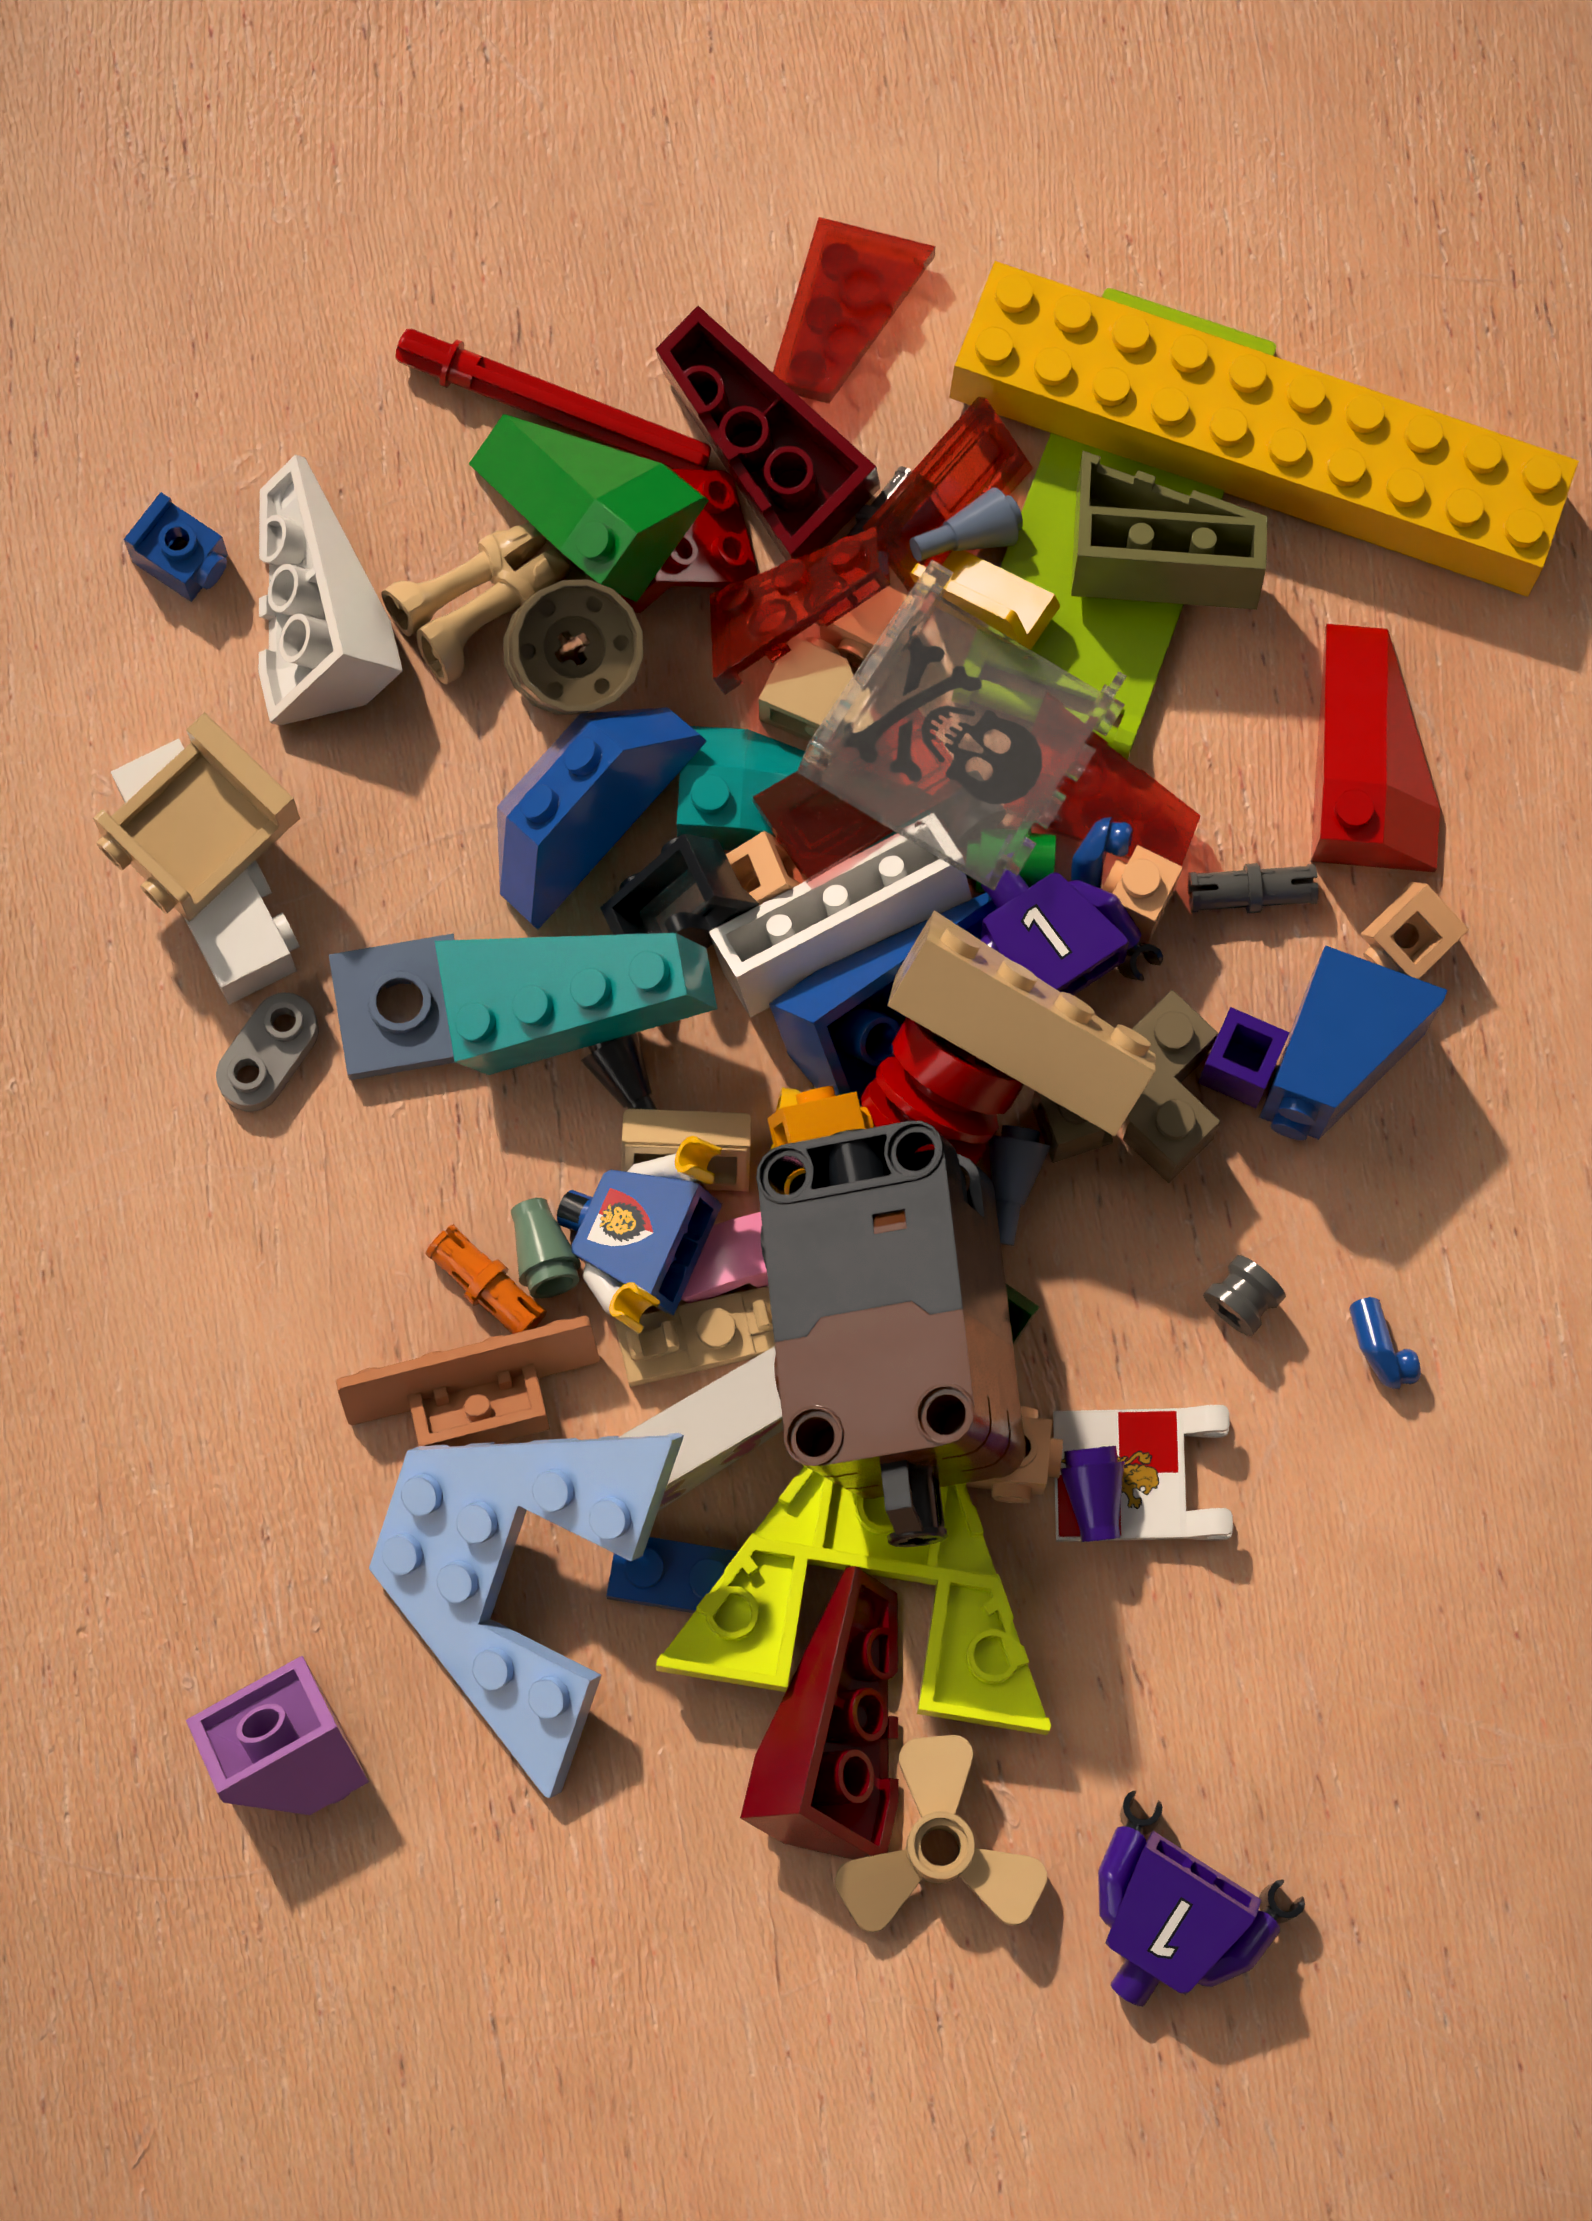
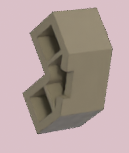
[1123,990,1220,1183]

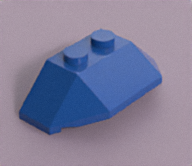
[497,707,707,929]

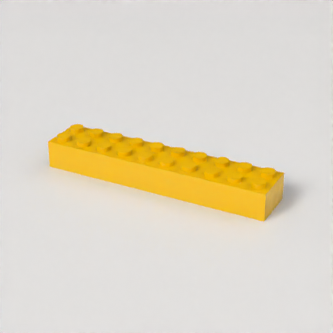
[949,261,1579,597]

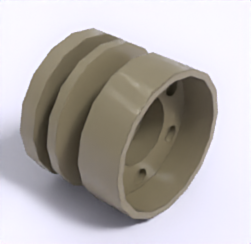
[503,580,643,715]

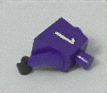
[981,863,1163,996]
[1098,1791,1305,2007]

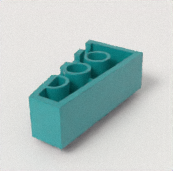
[434,933,717,1075]

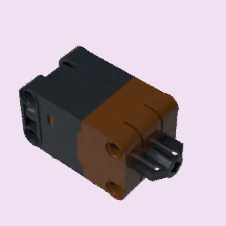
[756,1121,1026,1547]

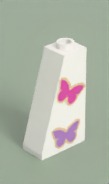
[619,1346,784,1512]

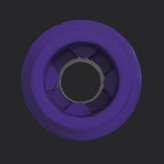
[1060,1446,1124,1542]

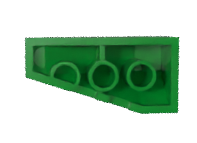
[469,414,709,602]

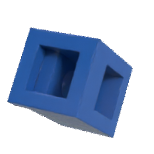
[123,492,228,602]

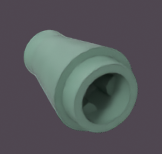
[511,1198,581,1298]

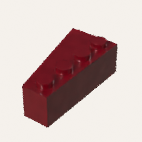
[655,306,880,575]

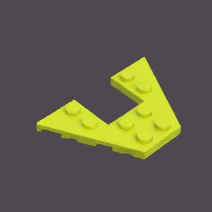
[656,1466,1051,1735]

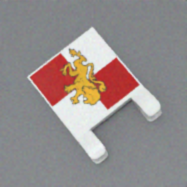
[1053,1405,1233,1542]

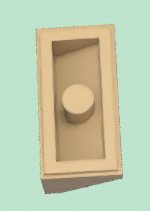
[621,1109,751,1191]

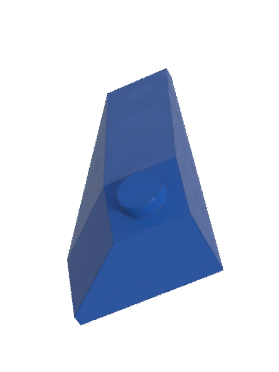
[769,893,998,1107]

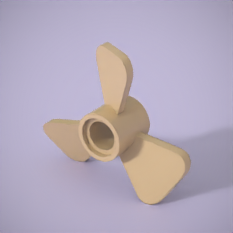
[835,1735,1047,1932]

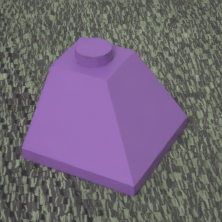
[186,1656,369,1815]

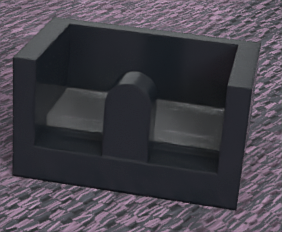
[600,833,759,949]

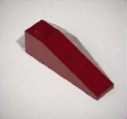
[740,1566,899,1860]

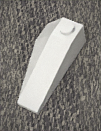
[258,454,403,725]

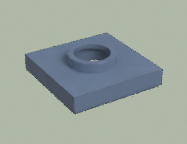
[328,934,455,1081]

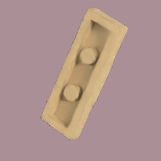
[615,1286,775,1387]

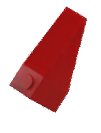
[1310,624,1440,872]

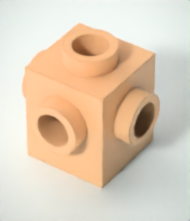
[966,1406,1063,1503]

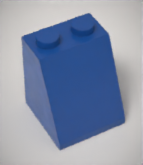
[1259,945,1447,1140]

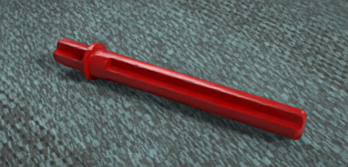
[395,329,711,470]

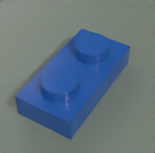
[606,1537,738,1613]

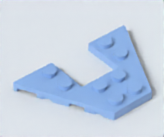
[369,1433,684,1799]

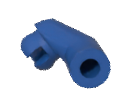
[1071,817,1133,889]

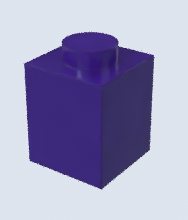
[1198,1007,1290,1108]

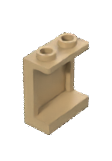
[93,713,300,922]

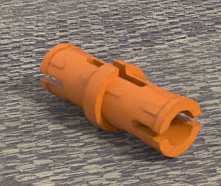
[425,1224,547,1334]

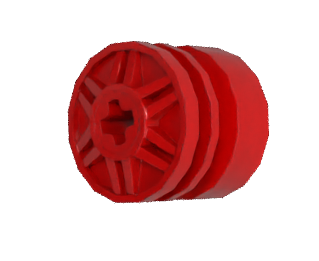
[861,1017,1024,1164]

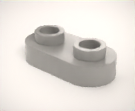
[216,993,319,1112]

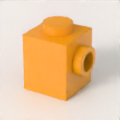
[767,1086,874,1179]

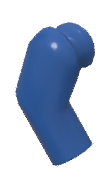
[1349,1297,1421,1389]

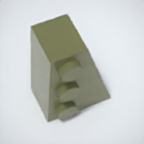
[1071,451,1267,610]

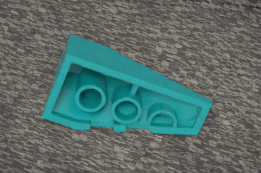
[677,726,931,858]

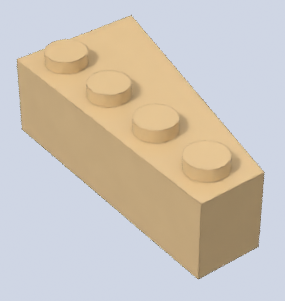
[887,910,1156,1136]

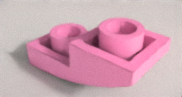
[681,1212,768,1303]

